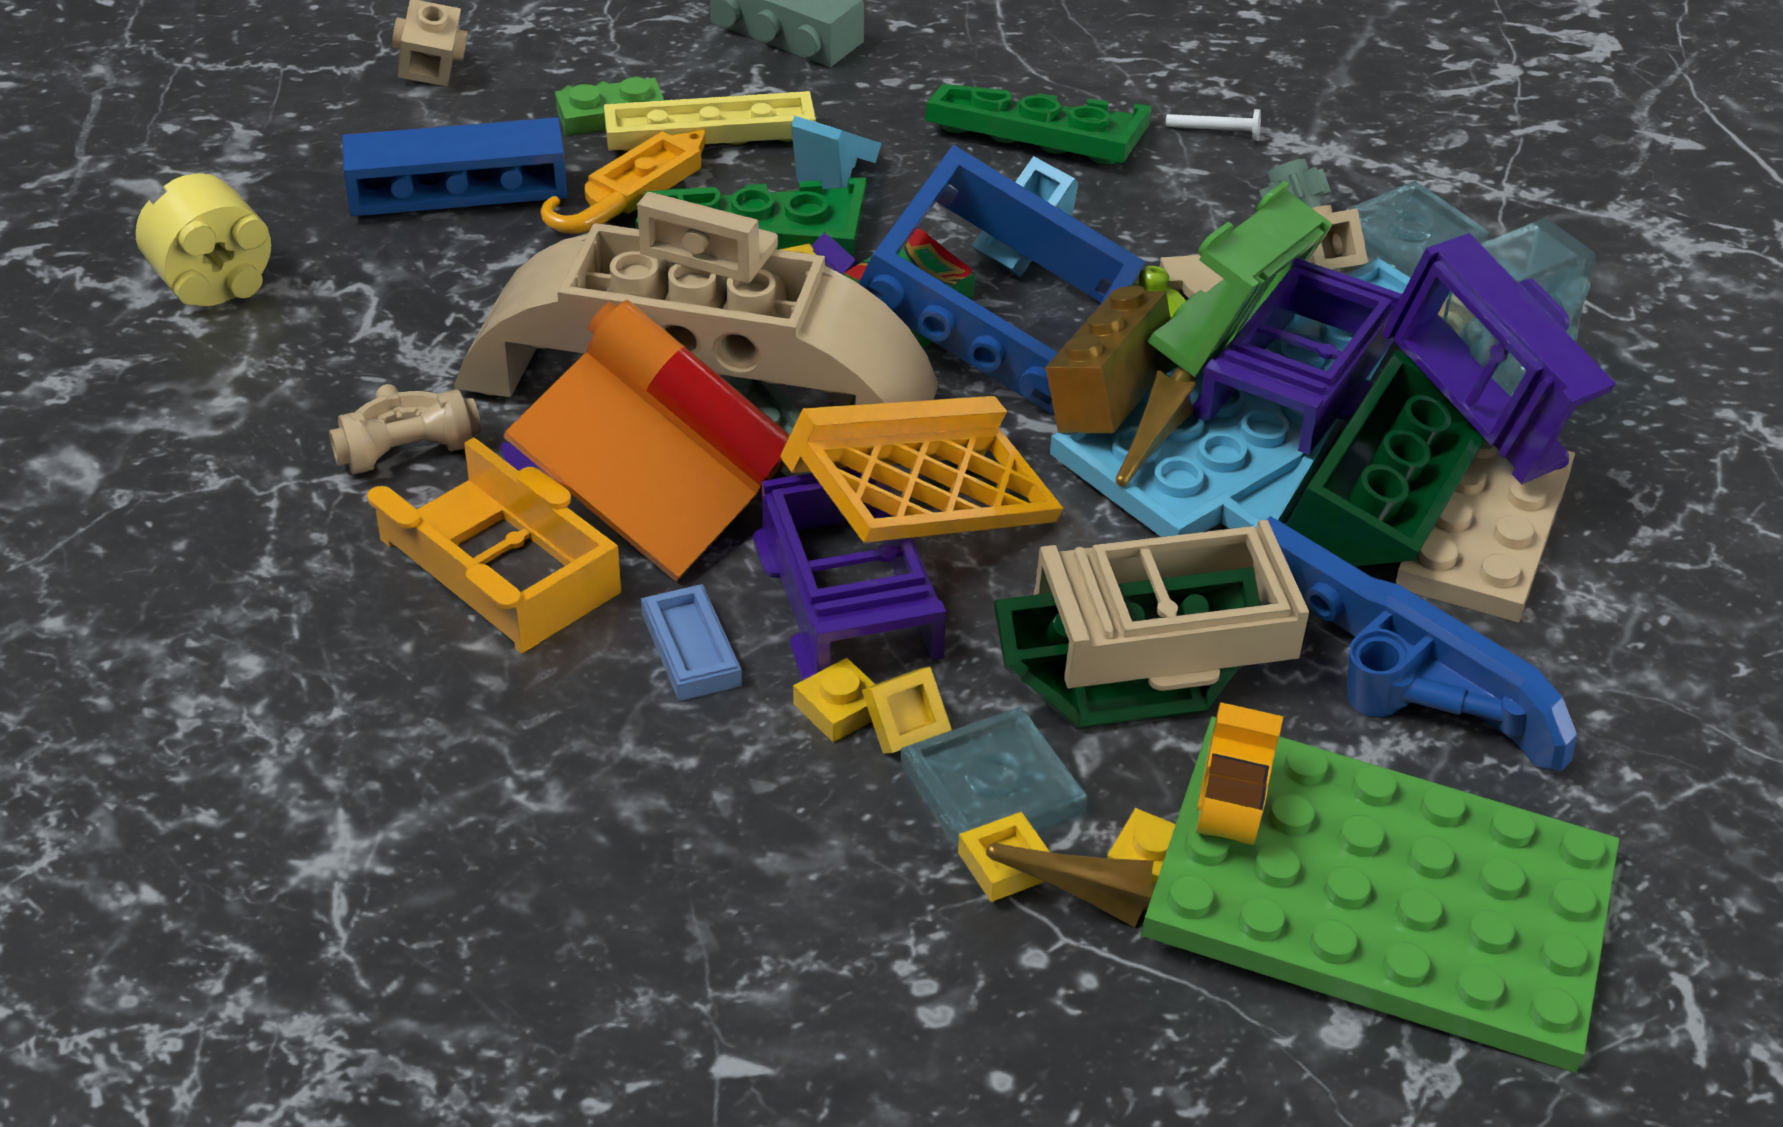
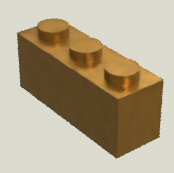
[1046,286,1172,433]

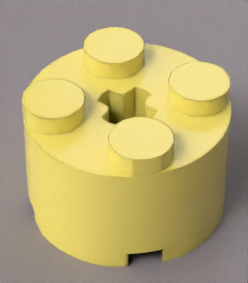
[136,173,271,306]

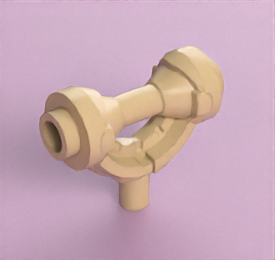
[329,384,481,475]

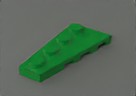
[925,84,1152,164]
[636,177,867,257]

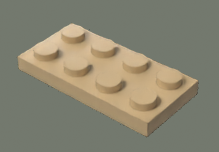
[1396,439,1575,623]

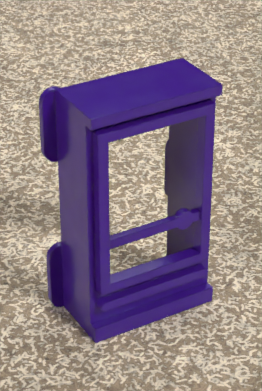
[1382,233,1616,485]
[1193,258,1402,455]
[753,461,946,681]

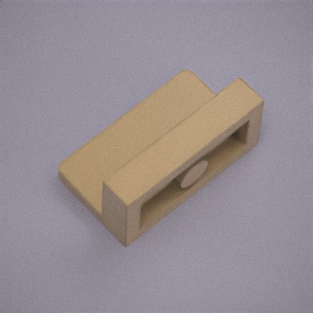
[637,191,778,283]

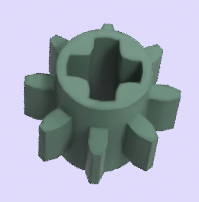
[1259,159,1331,208]

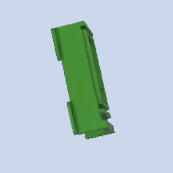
[1148,181,1333,377]

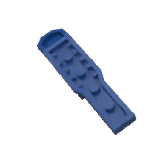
[1266,516,1577,771]

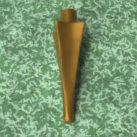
[1116,367,1197,487]
[986,843,1156,928]

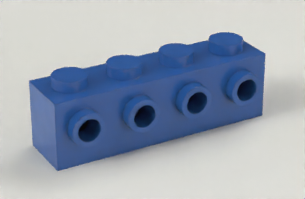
[342,117,567,216]

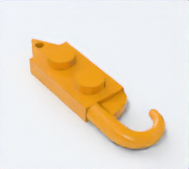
[540,130,706,234]

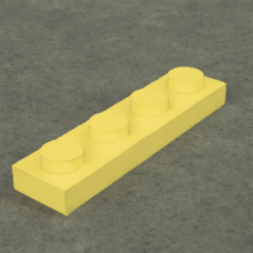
[604,91,816,152]

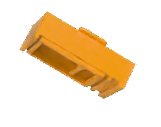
[367,437,621,654]

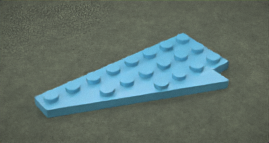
[1050,258,1410,537]

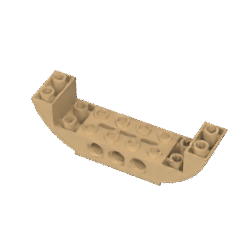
[454,223,938,405]

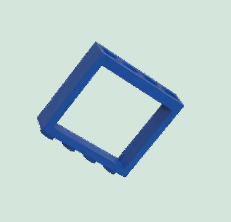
[858,145,1146,415]

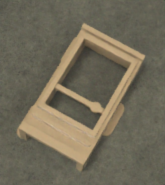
[1034,520,1309,691]

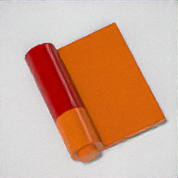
[504,300,790,582]

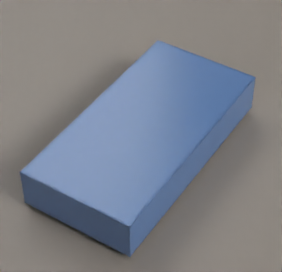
[641,584,742,701]

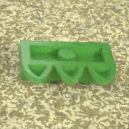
[555,76,664,136]

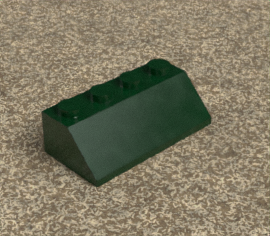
[1286,350,1485,566]

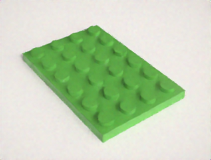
[1140,716,1619,1073]

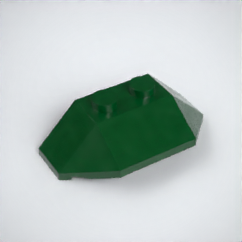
[994,567,1261,730]

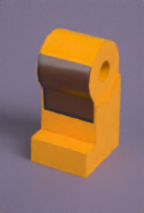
[1196,702,1283,846]

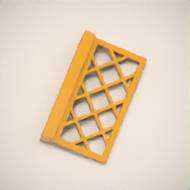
[780,396,1064,543]

